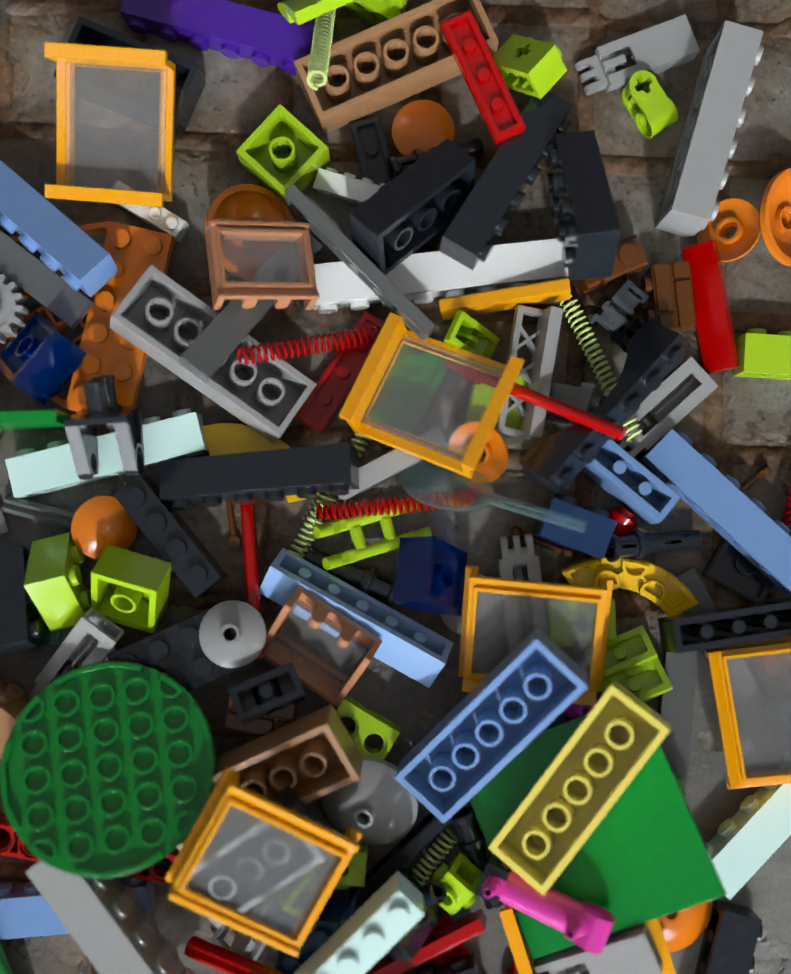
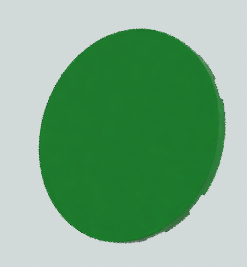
[0,661,216,878]

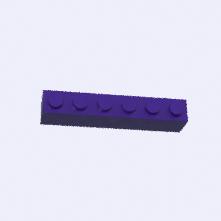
[120,0,315,75]

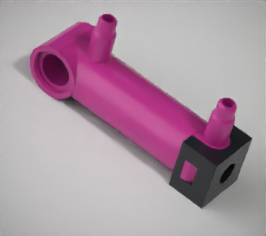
[475,854,615,954]

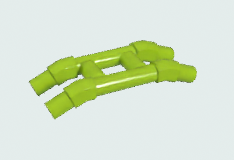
[313,495,434,570]

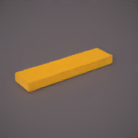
[439,278,571,320]

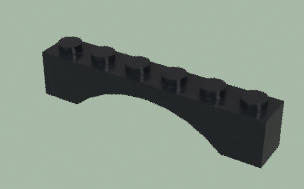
[519,319,686,497]

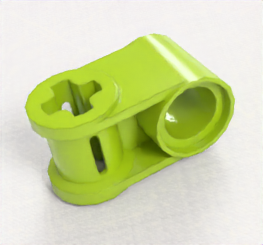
[621,70,678,139]

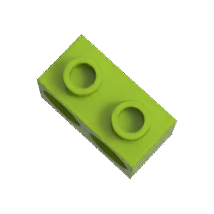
[335,695,400,760]

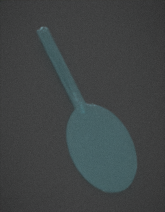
[401,462,587,533]

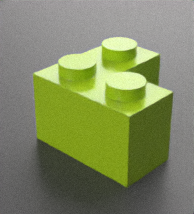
[24,532,91,631]

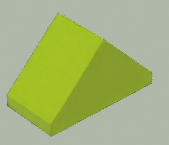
[444,310,500,359]

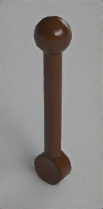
[740,464,771,493]
[226,501,241,548]
[510,526,574,558]

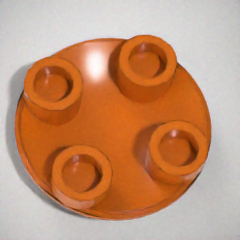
[392,100,455,156]
[70,495,138,560]

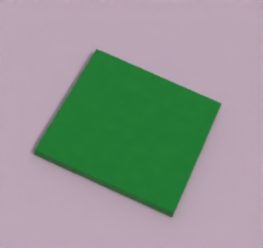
[470,693,727,959]

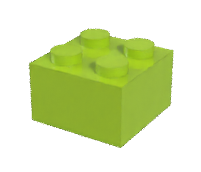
[236,104,331,204]
[91,545,171,634]

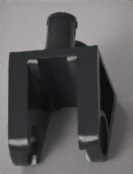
[64,375,145,480]
[353,867,447,961]

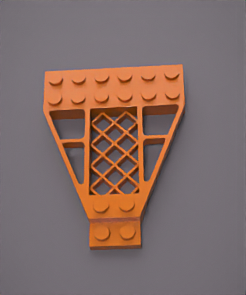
[0,221,175,412]

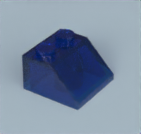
[0,310,86,405]
[393,536,468,616]

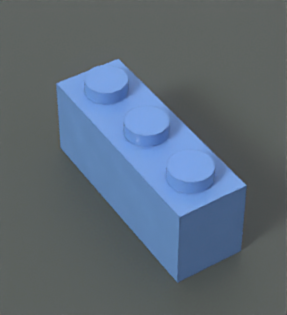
[581,439,680,525]

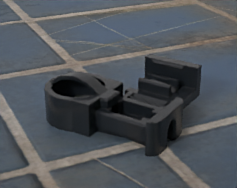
[587,276,649,353]

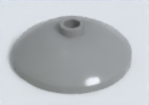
[321,756,419,846]

